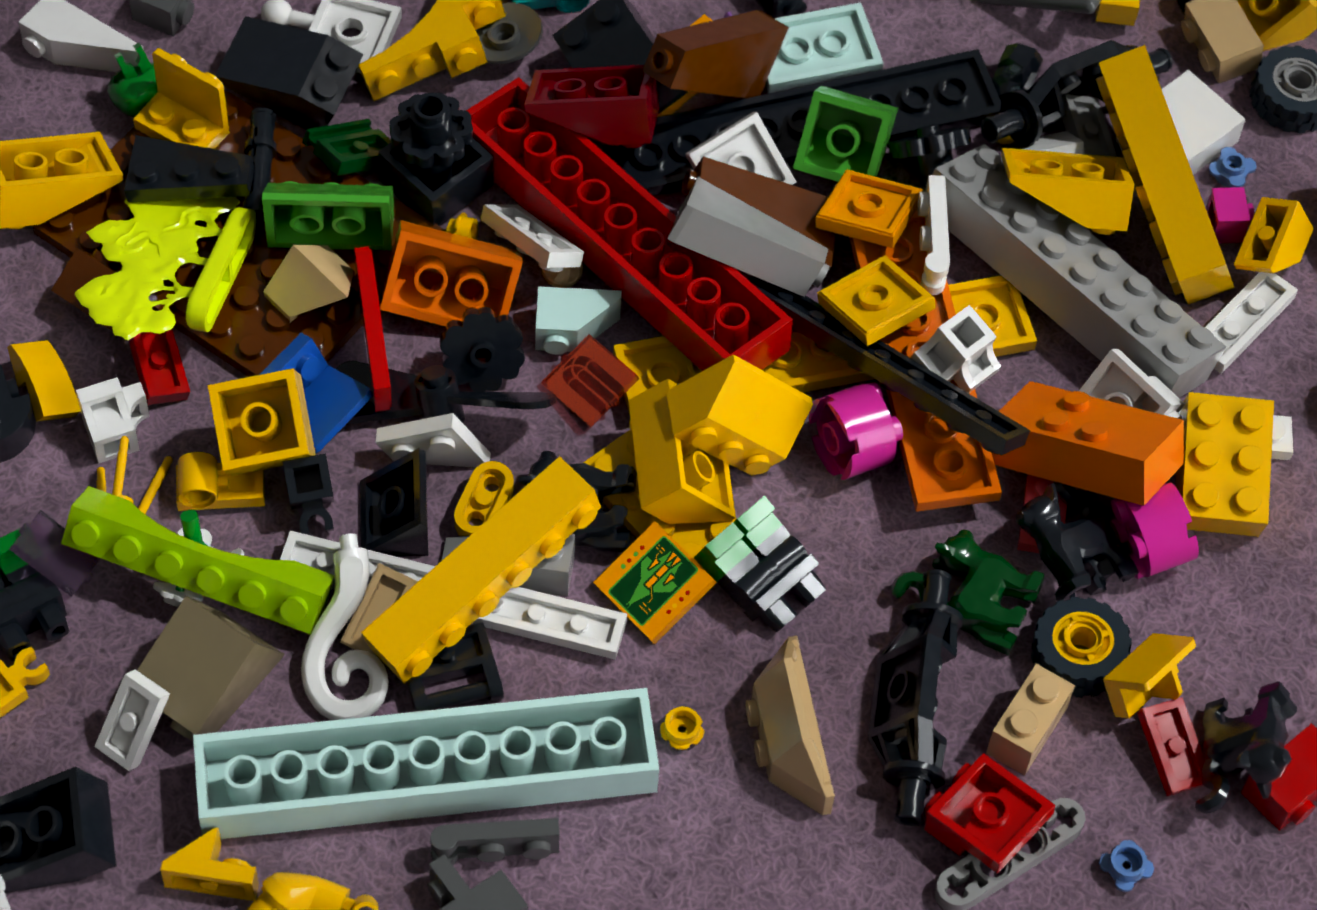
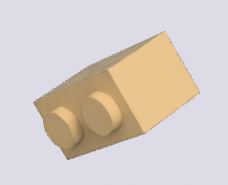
[1181,0,1264,83]
[986,664,1075,775]

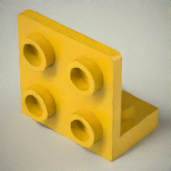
[133,48,230,149]

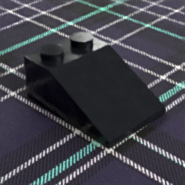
[552,0,688,115]
[215,16,364,129]
[0,766,116,893]

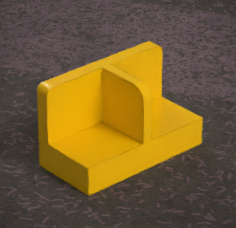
[1103,633,1196,719]

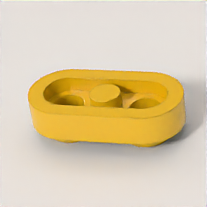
[454,461,514,536]

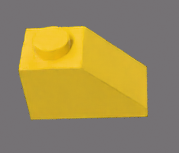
[1233,197,1314,274]

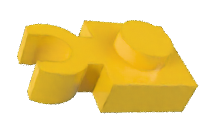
[0,647,50,718]

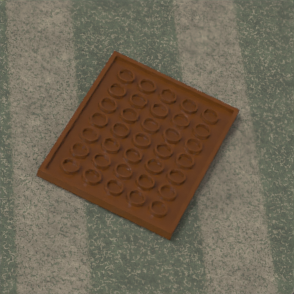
[32,89,445,377]

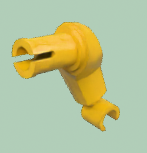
[247,872,379,910]

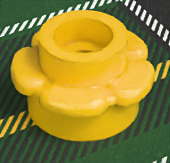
[446,212,478,239]
[660,706,704,750]

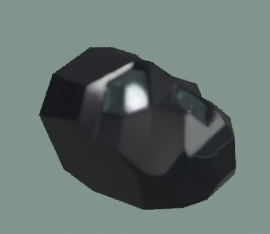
[992,43,1043,101]

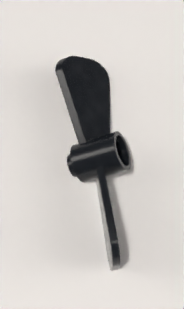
[336,360,557,425]

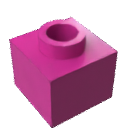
[1206,187,1254,243]

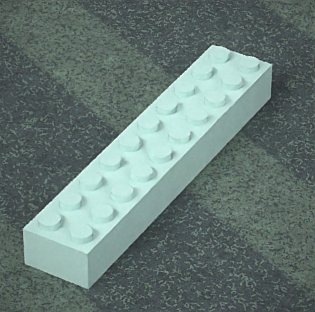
[193,688,659,839]

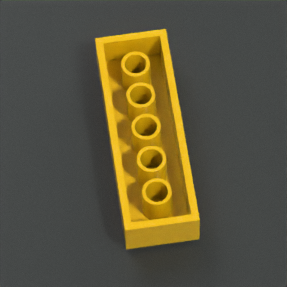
[1096,45,1235,304]

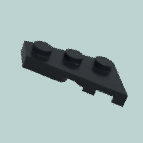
[124,135,254,203]

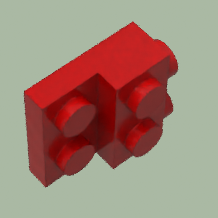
[924,753,1055,874]

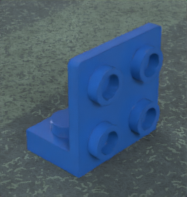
[259,333,373,453]

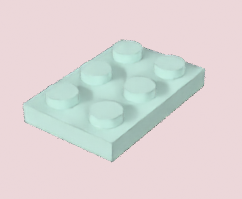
[765,2,884,94]

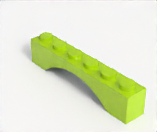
[61,486,335,634]

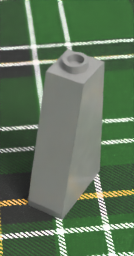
[667,177,830,297]

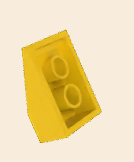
[0,132,123,229]
[1001,148,1135,235]

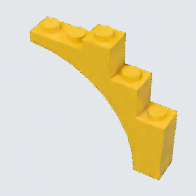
[358,0,506,101]

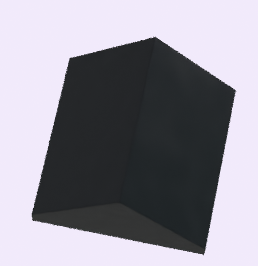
[360,448,429,557]

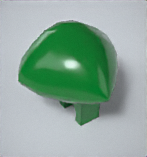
[107,43,158,117]

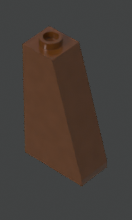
[642,10,789,98]
[681,156,835,287]

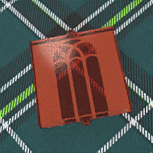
[541,334,639,428]

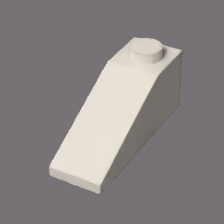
[19,0,143,72]

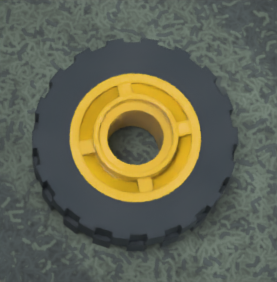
[1031,597,1132,698]

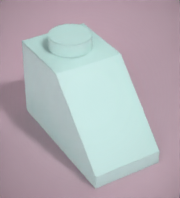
[535,286,622,355]

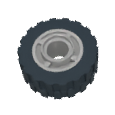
[1249,45,1317,133]

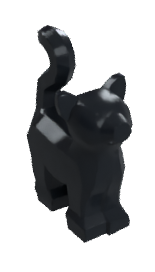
[518,451,637,552]
[1016,481,1139,601]
[1195,681,1297,814]

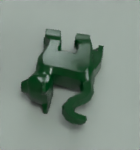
[891,530,1045,656]

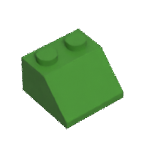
[793,86,898,182]

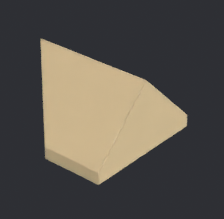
[263,245,355,322]

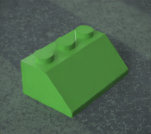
[262,181,394,250]

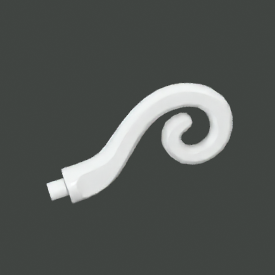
[301,534,389,720]

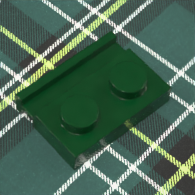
[302,119,391,176]

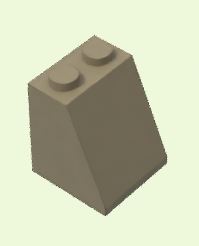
[137,596,285,740]

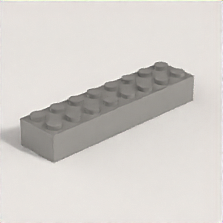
[924,144,1226,398]

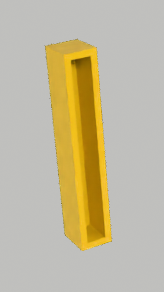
[361,456,601,684]

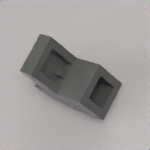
[427,854,528,910]

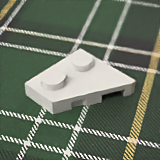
[375,413,491,467]

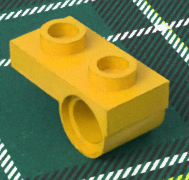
[176,452,265,511]

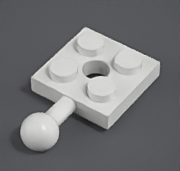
[261,0,402,73]

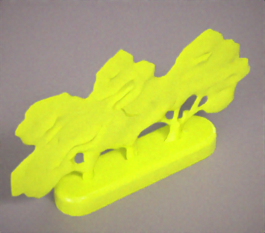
[74,197,256,340]

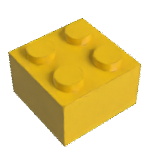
[208,368,316,476]

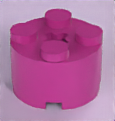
[809,382,903,480]
[1110,482,1199,579]

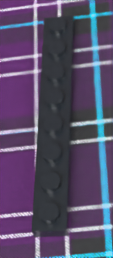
[746,276,1030,455]

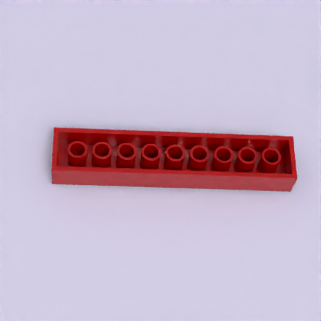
[466,77,793,371]

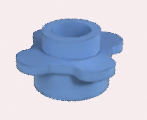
[1209,147,1256,187]
[1099,840,1154,892]

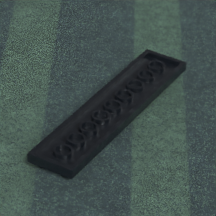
[601,49,1001,196]

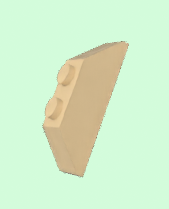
[745,636,835,815]

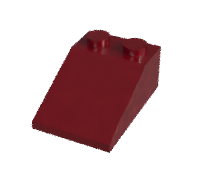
[524,65,659,148]

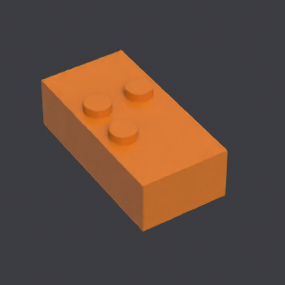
[992,381,1184,506]

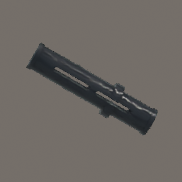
[243,107,277,224]

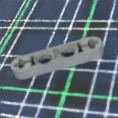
[935,798,1085,910]

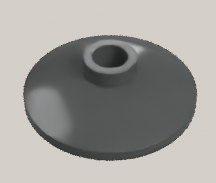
[476,3,543,65]

